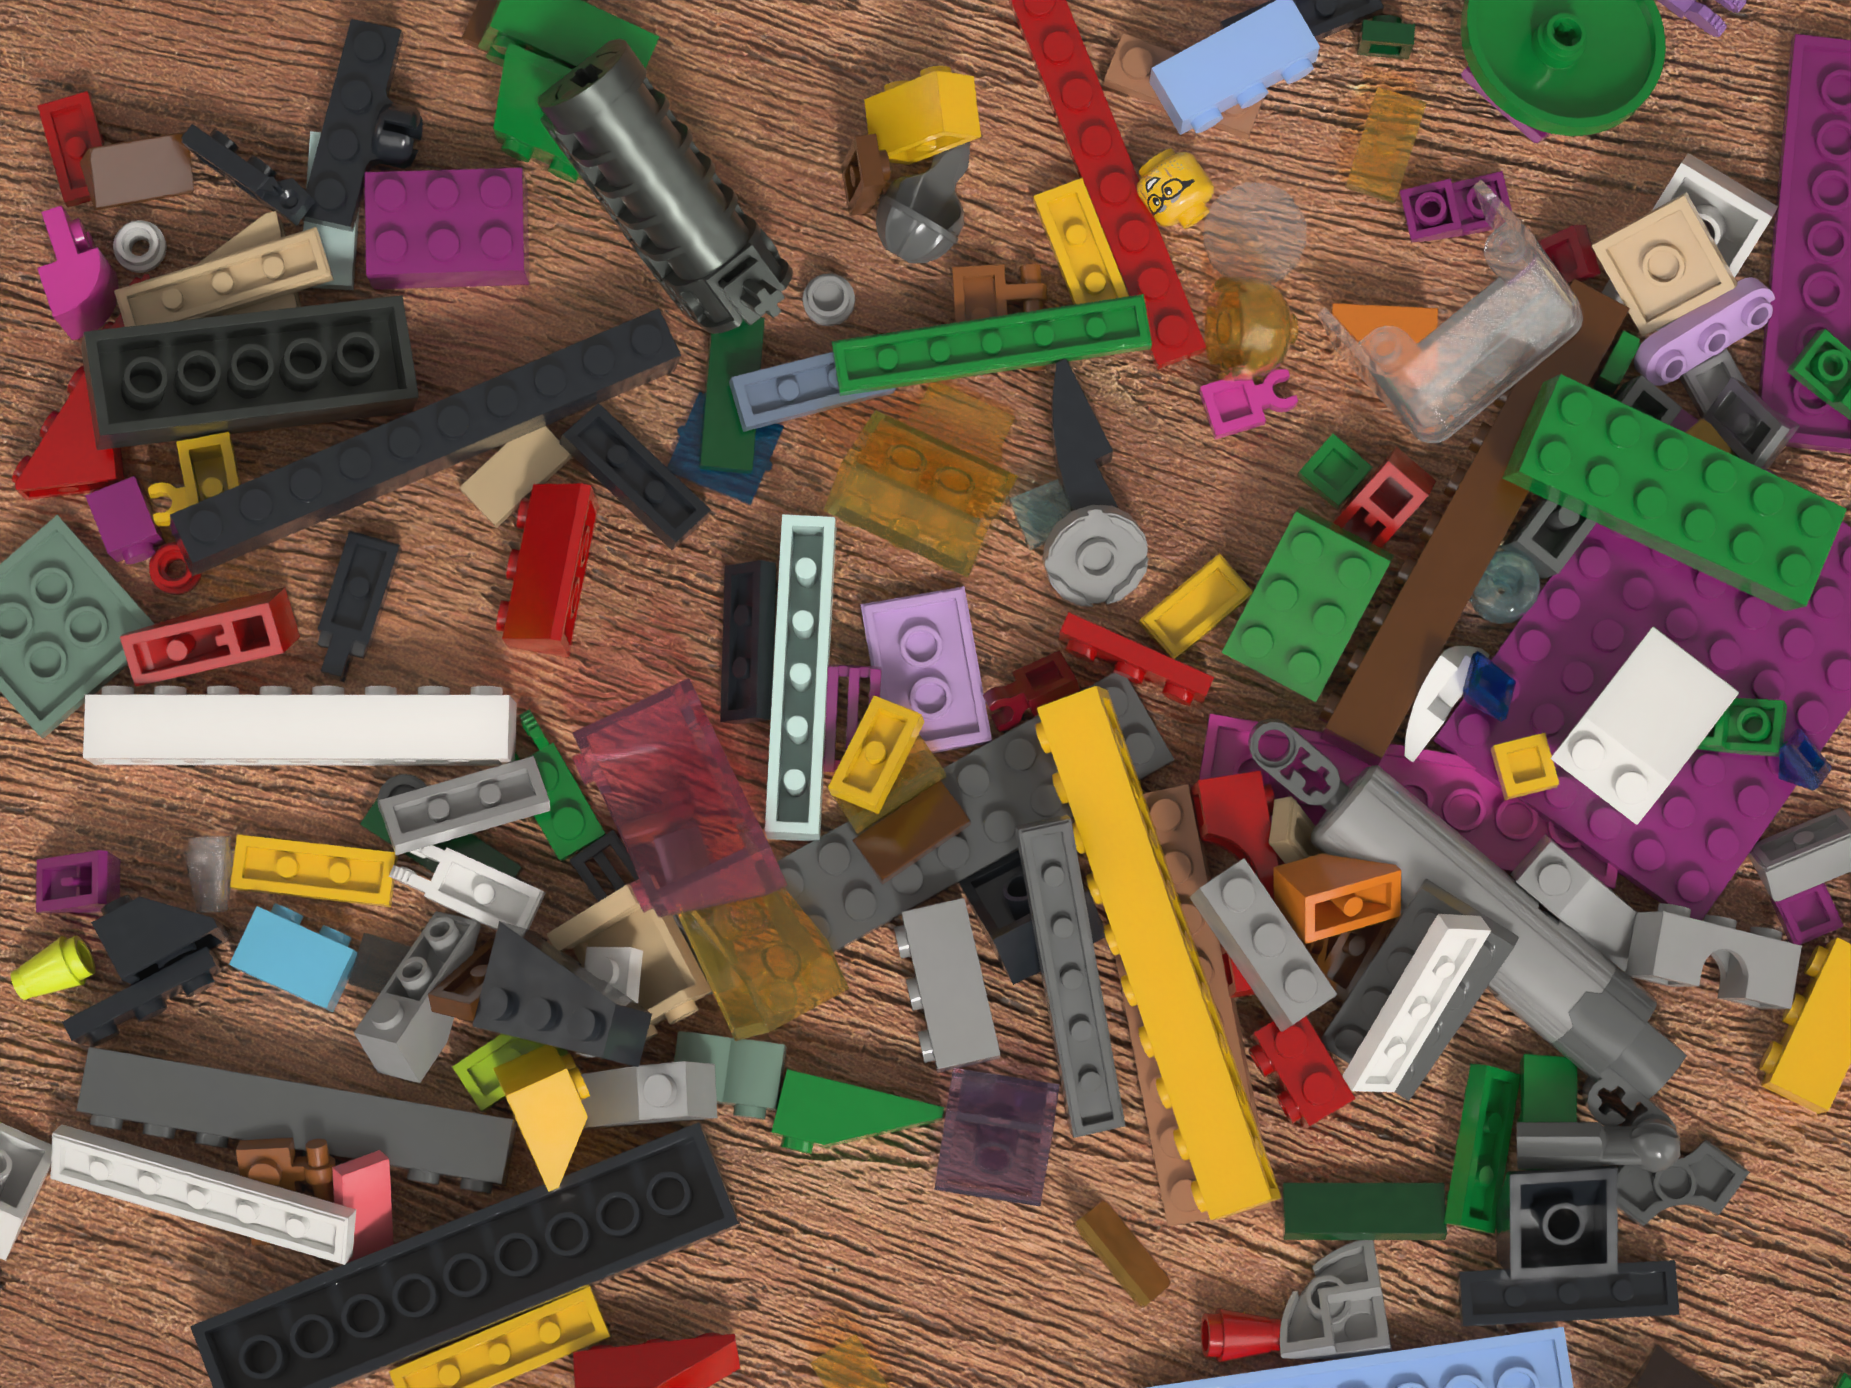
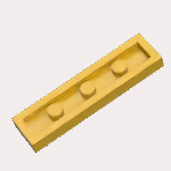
[389,1286,611,1388]

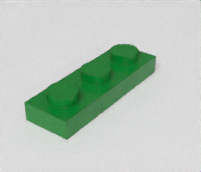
[1444,1063,1521,1234]

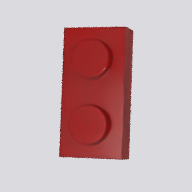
[37,91,104,208]

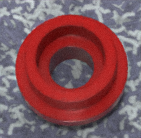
[149,542,203,595]

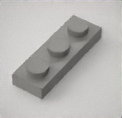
[379,756,550,855]

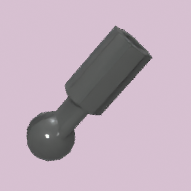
[1517,1118,1680,1173]

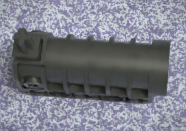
[538,39,793,334]

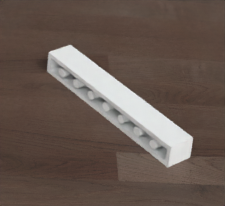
[83,686,517,766]

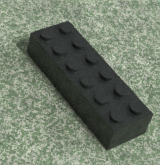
[81,295,419,450]

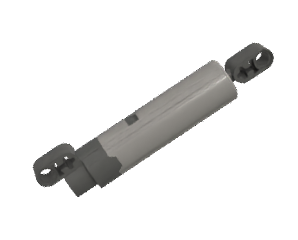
[1248,718,1687,1128]

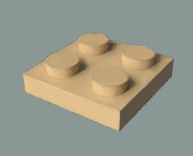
[1592,192,1738,337]

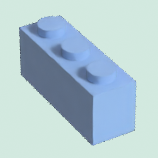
[1149,0,1320,135]

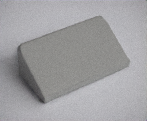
[1748,808,1851,901]

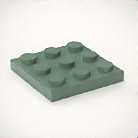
[0,515,154,739]

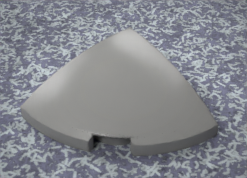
[1280,1240,1392,1359]

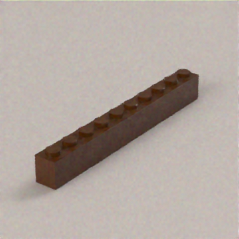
[1318,279,1630,766]

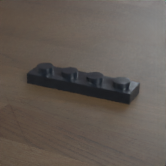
[1457,1260,1680,1327]

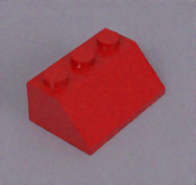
[496,483,599,658]

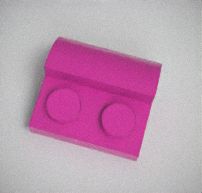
[37,205,119,341]

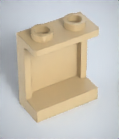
[547,878,712,1042]

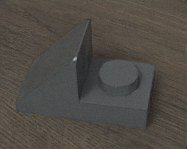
[1702,377,1800,470]

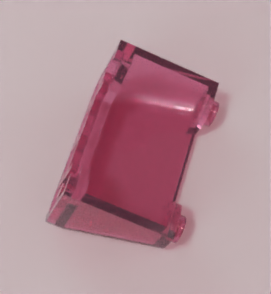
[572,678,788,918]

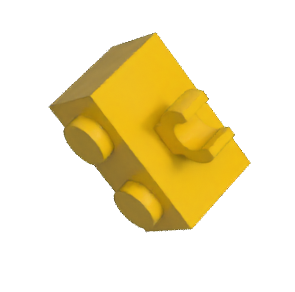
[864,66,981,165]
[148,432,241,526]

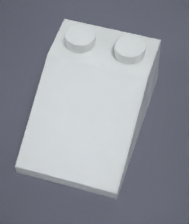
[1602,153,1778,331]
[1550,626,1739,825]

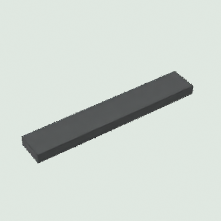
[1015,815,1126,1138]

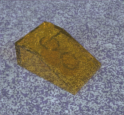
[668,851,849,1041]

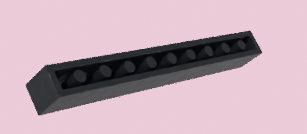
[170,308,681,576]

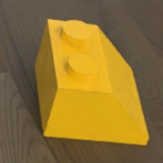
[493,1045,590,1192]

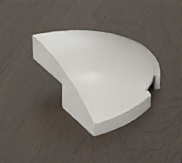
[1404,646,1490,762]

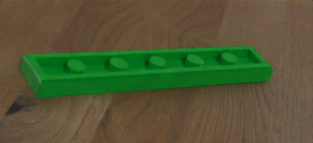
[832,294,1152,396]

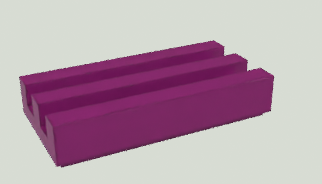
[824,664,882,772]

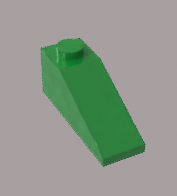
[772,1069,944,1154]

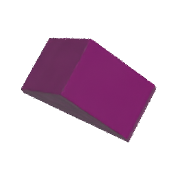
[36,850,121,913]

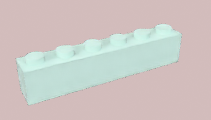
[765,514,837,841]

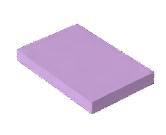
[860,586,992,758]

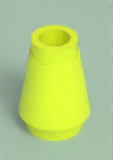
[10,935,95,1000]

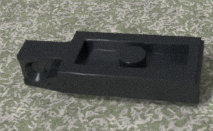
[181,124,316,226]
[318,531,402,683]

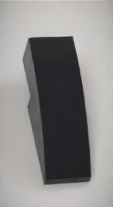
[1051,358,1118,513]

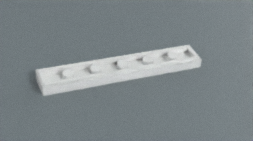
[50,1124,356,1265]

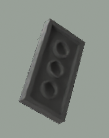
[1320,879,1519,1101]

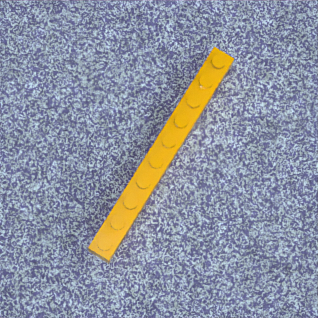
[1035,686,1281,1220]

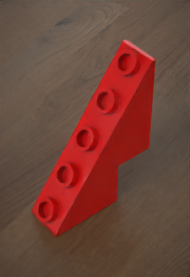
[12,274,152,500]

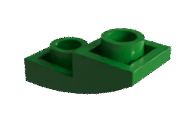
[1786,329,1851,420]
[1697,698,1787,757]
[1517,1054,1577,1170]

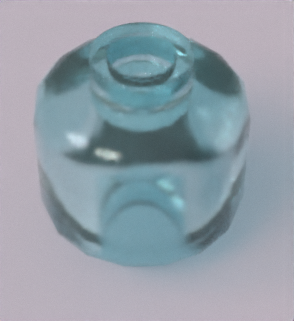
[1470,551,1540,624]

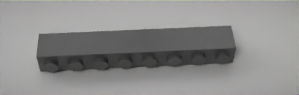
[76,1047,518,1194]

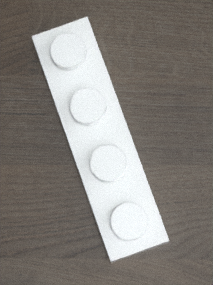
[1342,914,1491,1092]

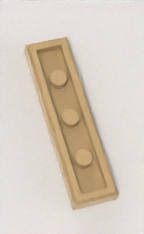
[114,227,334,327]

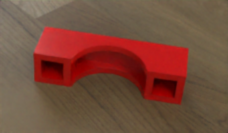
[1191,770,1285,998]

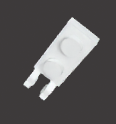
[389,845,546,930]

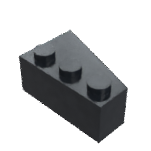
[473,921,652,1067]

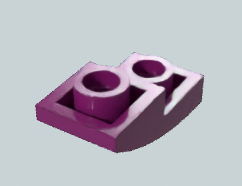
[1400,171,1514,243]

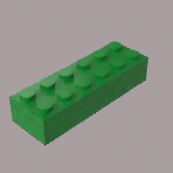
[1502,374,1847,611]

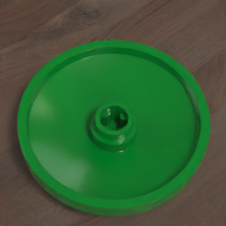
[1461,0,1666,136]

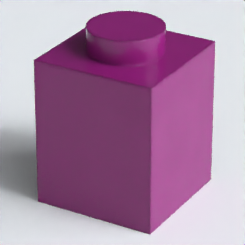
[85,476,166,564]

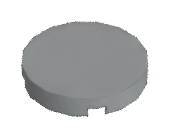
[1042,505,1149,607]

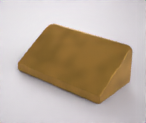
[1074,1201,1171,1308]

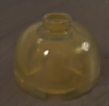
[1205,277,1298,381]

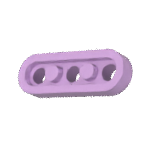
[1634,277,1775,386]

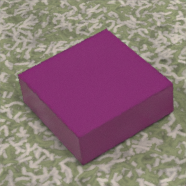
[1770,883,1844,945]

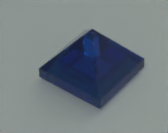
[1462,651,1516,722]
[1778,728,1832,791]

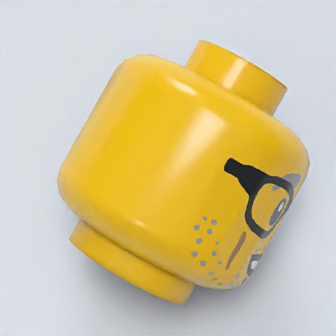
[1137,148,1214,229]

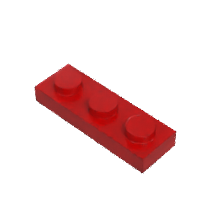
[1058,612,1214,706]

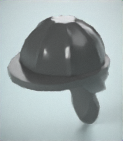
[876,141,970,264]

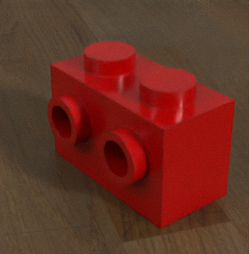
[1248,1016,1356,1130]

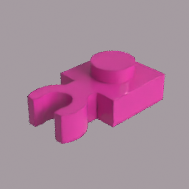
[1199,369,1298,440]

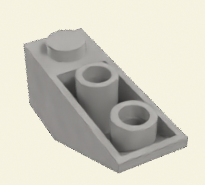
[354,911,481,1083]

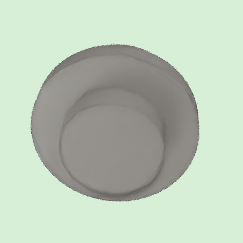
[803,274,855,326]

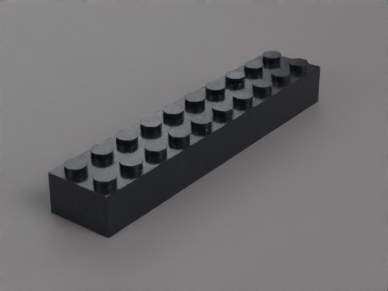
[190,1122,741,1388]

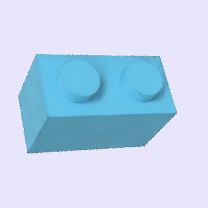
[229,903,360,1012]

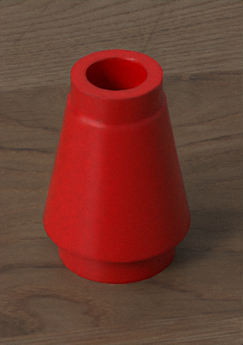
[1201,1308,1281,1362]

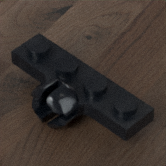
[302,19,423,232]

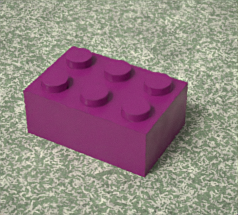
[365,168,530,290]

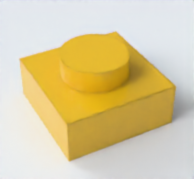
[1491,733,1559,800]

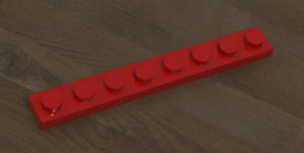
[1008,0,1206,370]

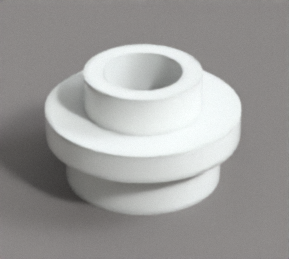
[113,220,167,273]

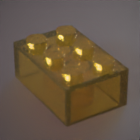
[823,410,1018,578]

